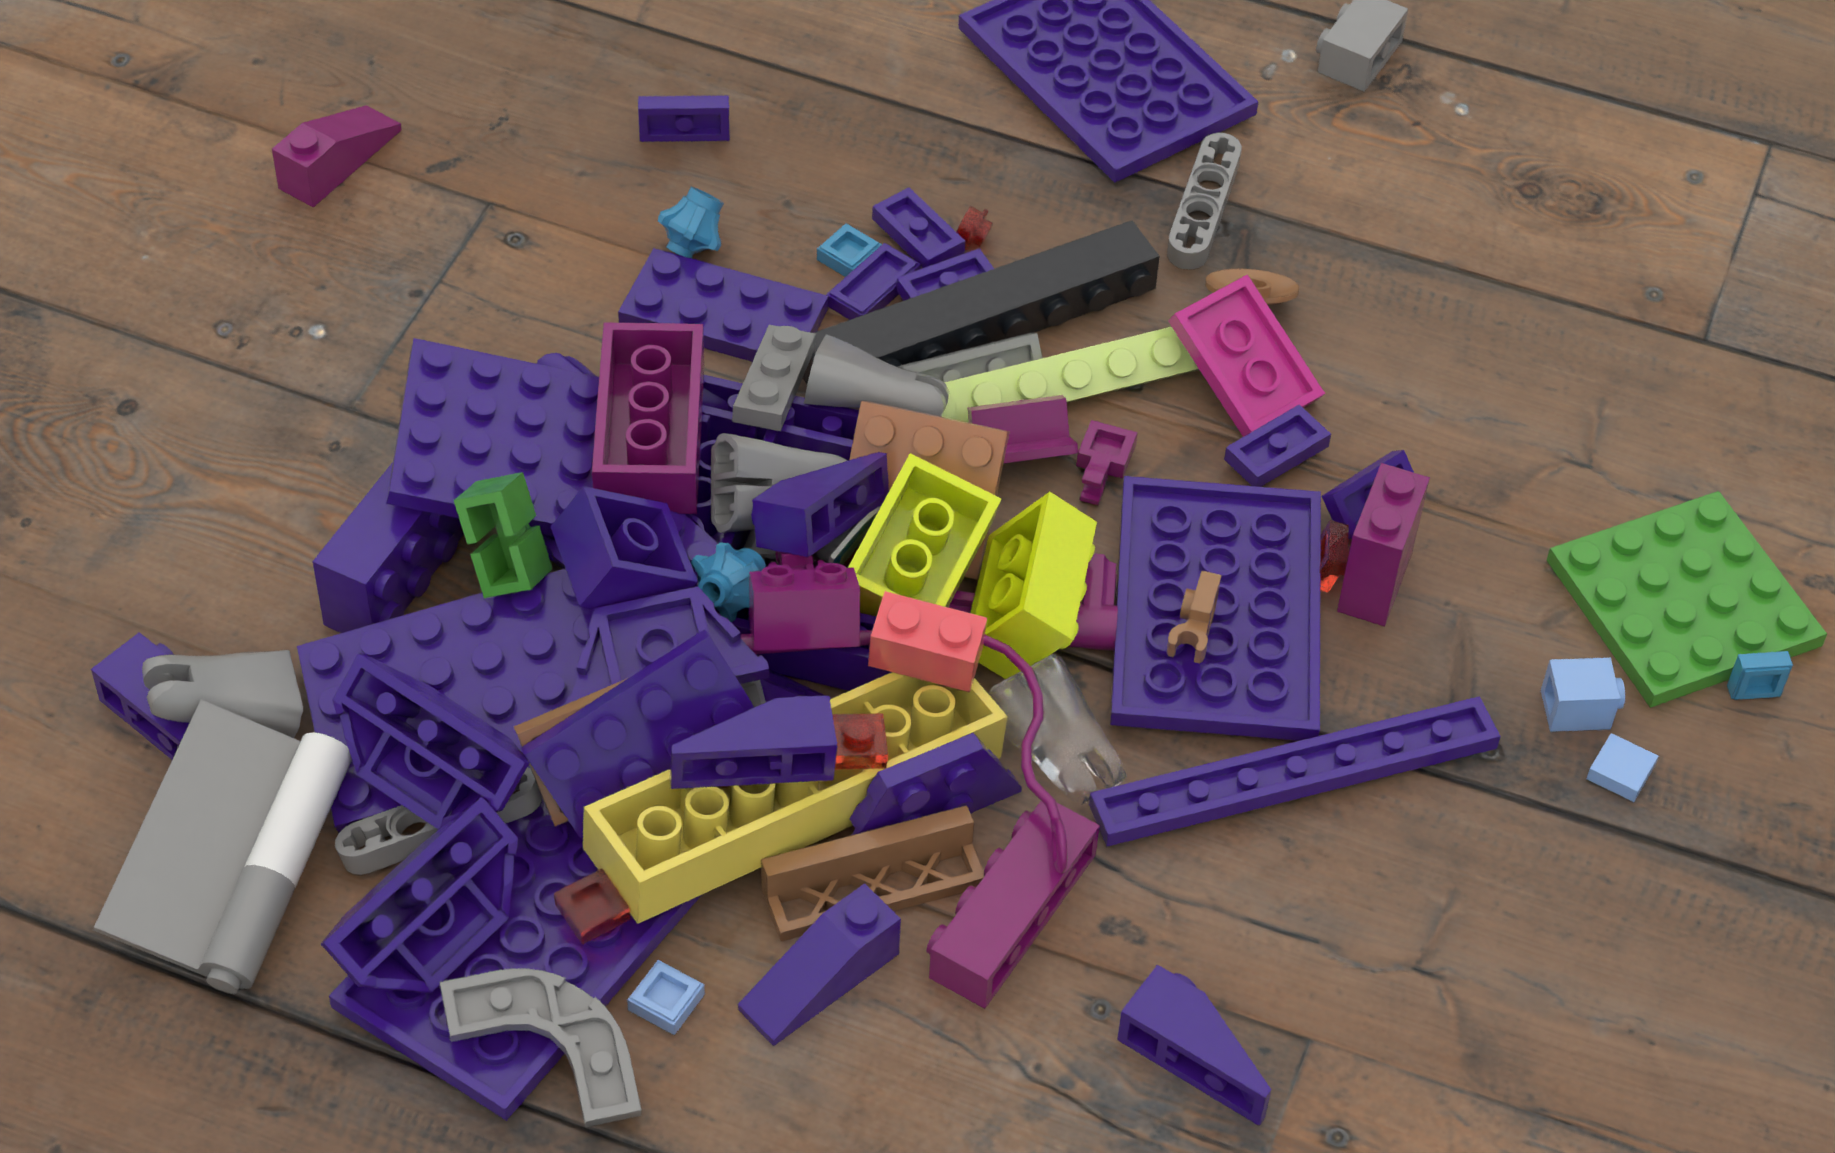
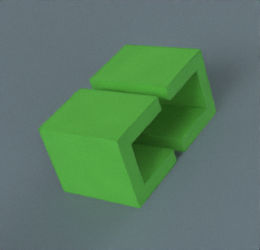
[454,472,552,598]

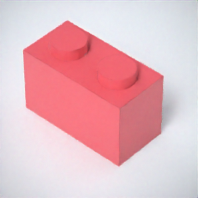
[868,591,987,692]

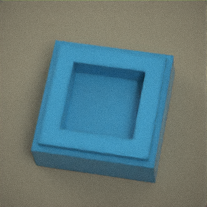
[817,223,882,277]
[1727,651,1793,700]

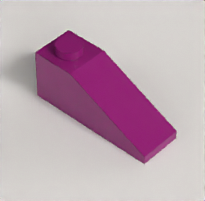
[272,105,402,208]

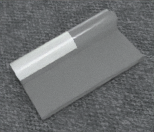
[93,700,352,994]

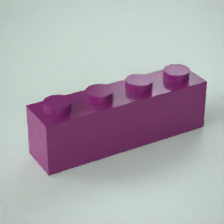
[926,801,1100,1009]

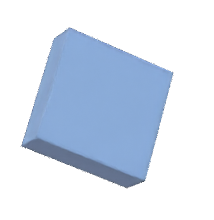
[1586,733,1659,802]
[627,960,705,1035]

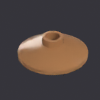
[1205,269,1299,306]

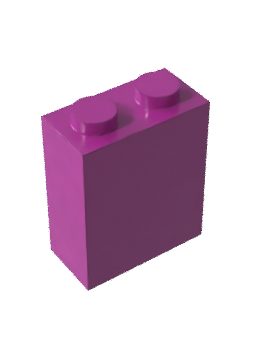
[1337,463,1430,627]

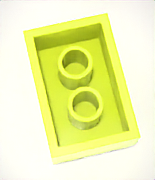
[848,453,1001,617]
[971,491,1097,682]

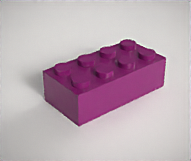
[592,322,704,514]

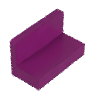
[967,395,1078,464]

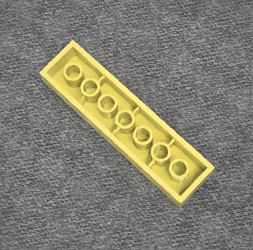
[583,672,1008,924]

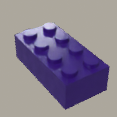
[312,462,464,633]

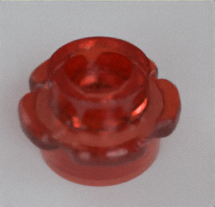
[956,206,993,250]

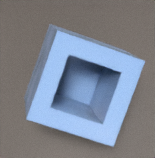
[1541,657,1625,732]

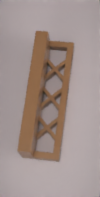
[761,805,984,941]

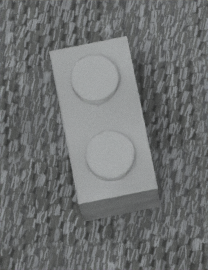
[1316,0,1408,92]

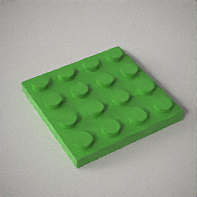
[1546,491,1827,708]

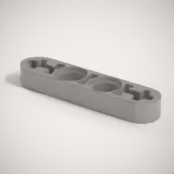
[1167,133,1242,270]
[335,767,542,875]

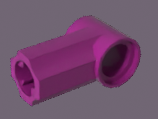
[1068,553,1118,651]

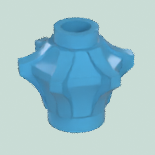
[658,186,724,258]
[691,542,766,622]

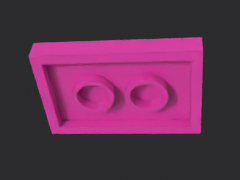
[1168,274,1325,437]

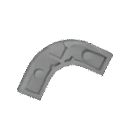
[440,969,641,1127]

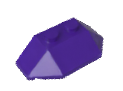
[332,653,529,830]
[321,797,518,994]

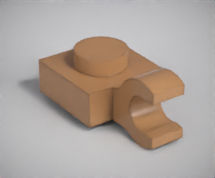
[1167,571,1222,664]

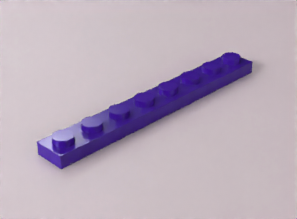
[1089,696,1501,847]

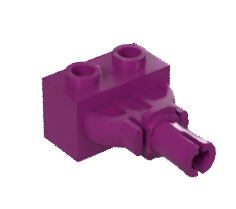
[749,551,860,651]

